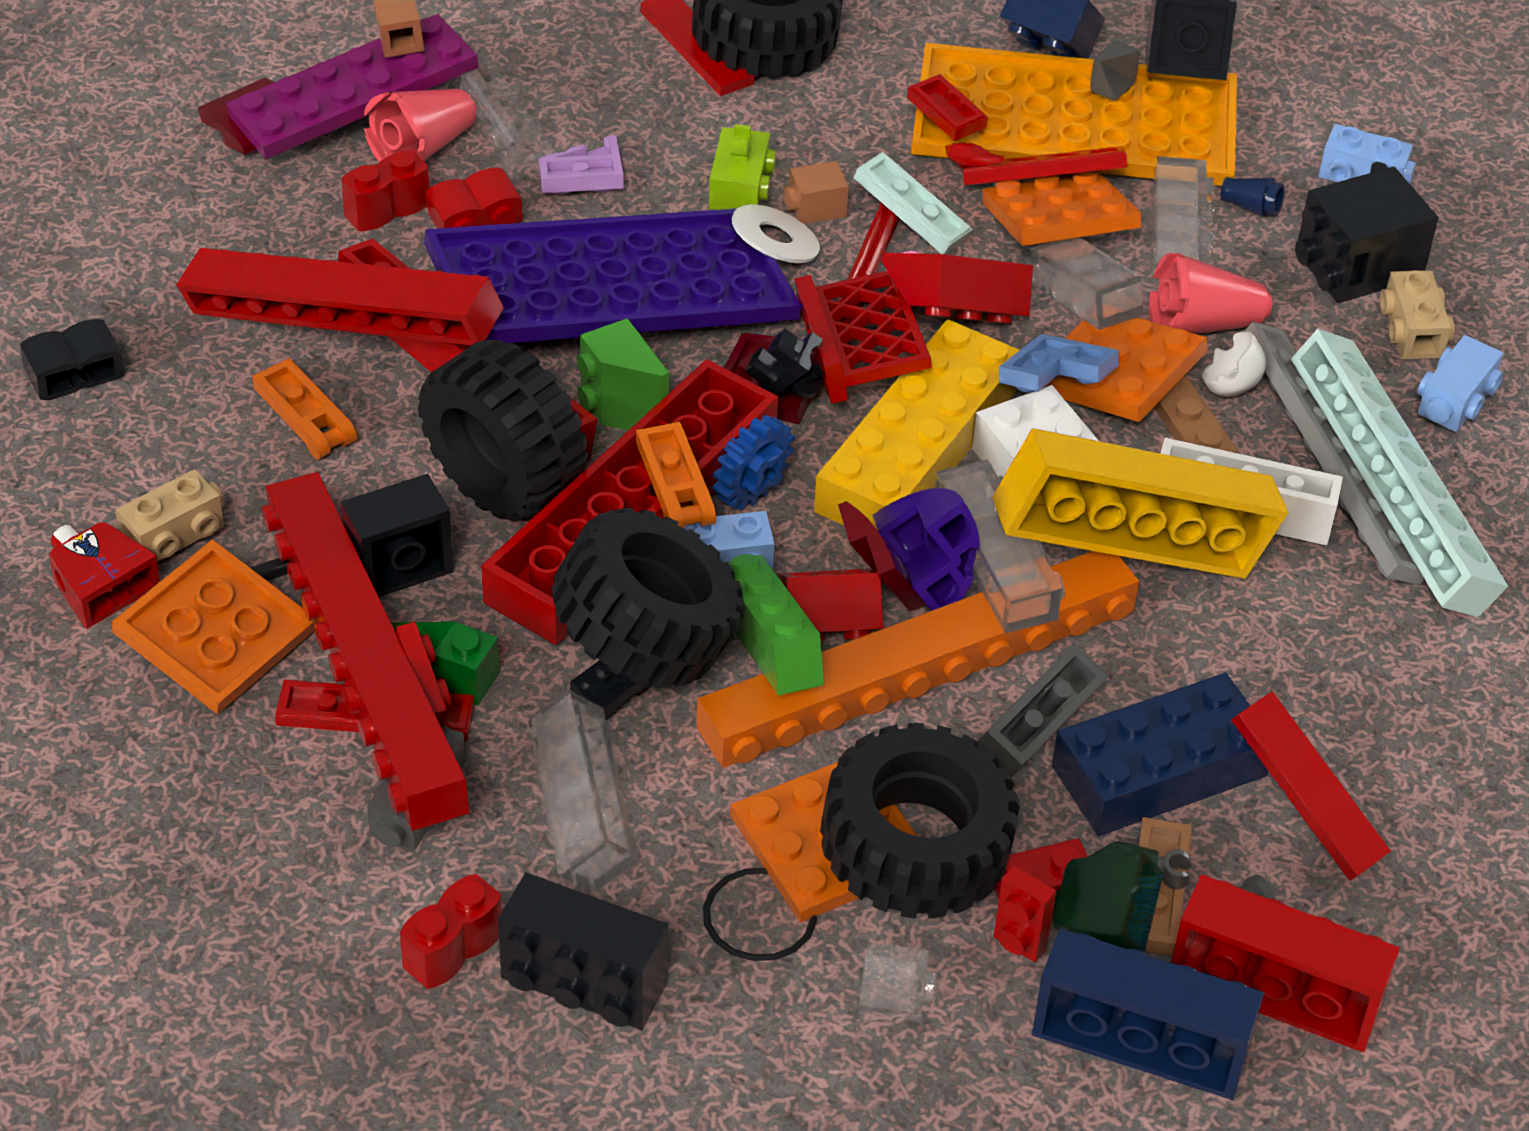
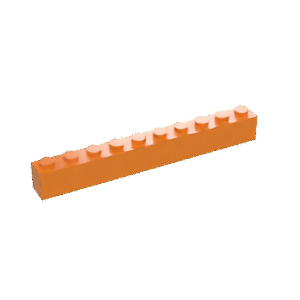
[696,551,1139,768]

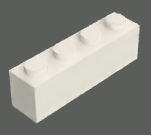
[1161,438,1343,546]

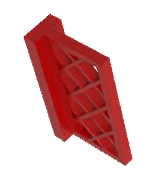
[794,271,932,404]

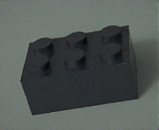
[498,872,669,1031]

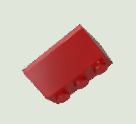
[882,253,1033,324]

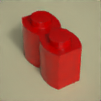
[341,150,430,232]
[426,168,523,229]
[400,874,502,989]

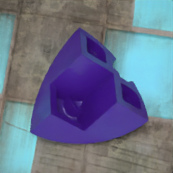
[873,488,980,611]

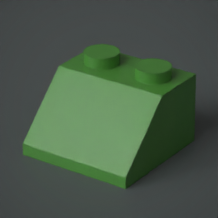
[577,318,669,430]

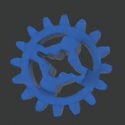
[712,415,795,510]

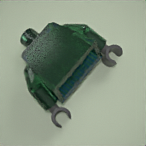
[1052,841,1190,953]

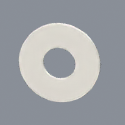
[732,204,820,263]

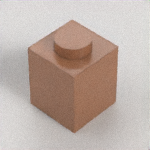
[373,0,424,58]
[783,161,849,224]

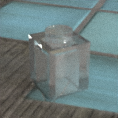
[858,942,937,1021]

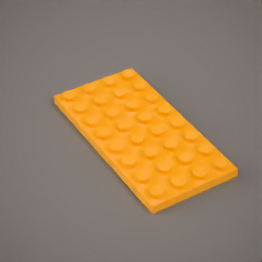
[911,43,1237,186]

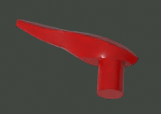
[945,142,1004,170]

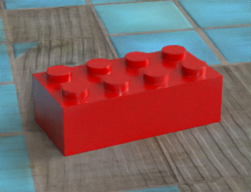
[1171,874,1400,1053]

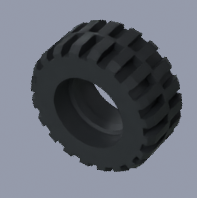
[691,0,843,78]
[418,340,588,520]
[552,508,744,688]
[820,723,1020,919]

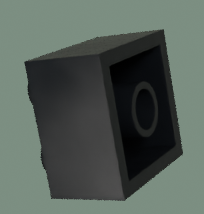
[341,474,453,597]

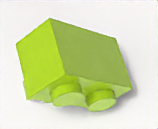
[709,124,777,210]

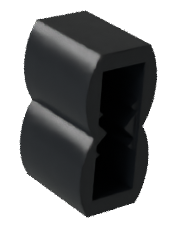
[20,319,125,400]

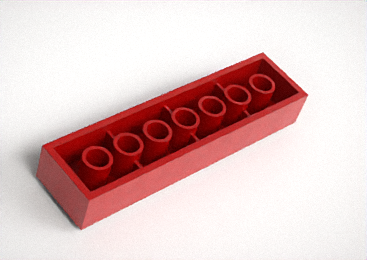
[481,359,778,646]

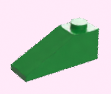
[391,622,500,706]

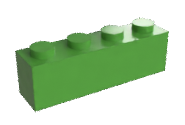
[728,554,824,695]

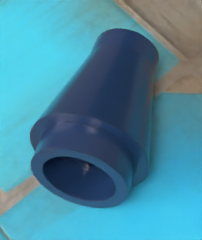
[1221,177,1285,218]

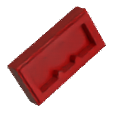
[907,74,988,142]

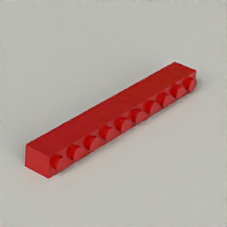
[261,472,470,831]

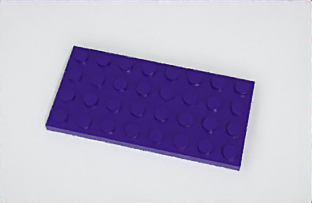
[424,208,802,346]

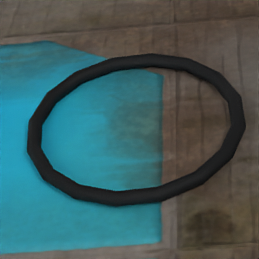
[703,868,817,961]

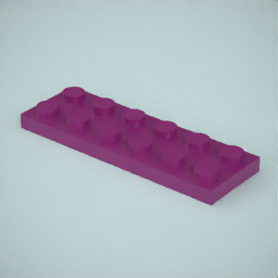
[226,14,479,160]

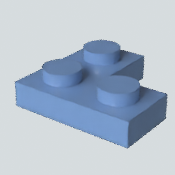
[999,334,1119,392]

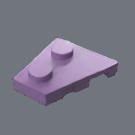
[538,135,624,195]

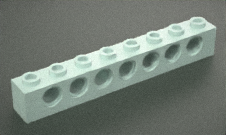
[1291,329,1508,617]

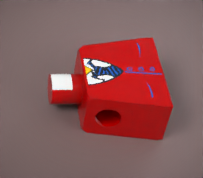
[49,522,160,629]

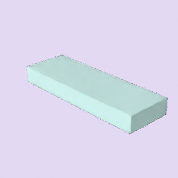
[853,152,973,254]

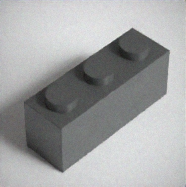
[977,643,1109,778]

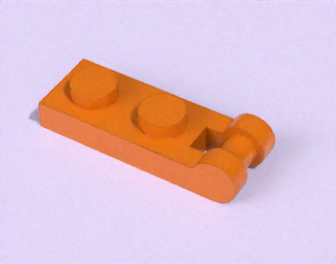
[252,358,357,460]
[636,422,716,529]

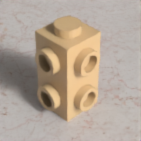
[1380,270,1455,359]
[115,469,225,562]

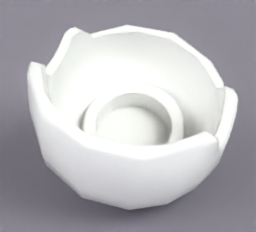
[1201,332,1267,397]

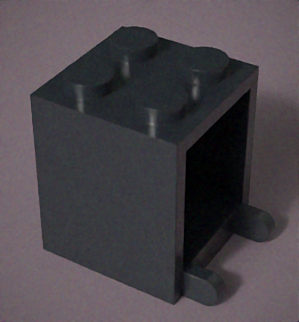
[1145,0,1237,80]
[1295,162,1439,303]

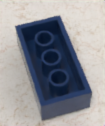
[1052,672,1268,837]
[1032,928,1264,1100]

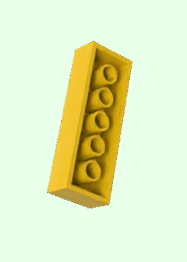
[814,319,1020,529]
[992,428,1289,579]

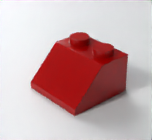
[777,568,883,641]

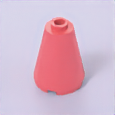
[364,89,476,162]
[1149,253,1273,334]

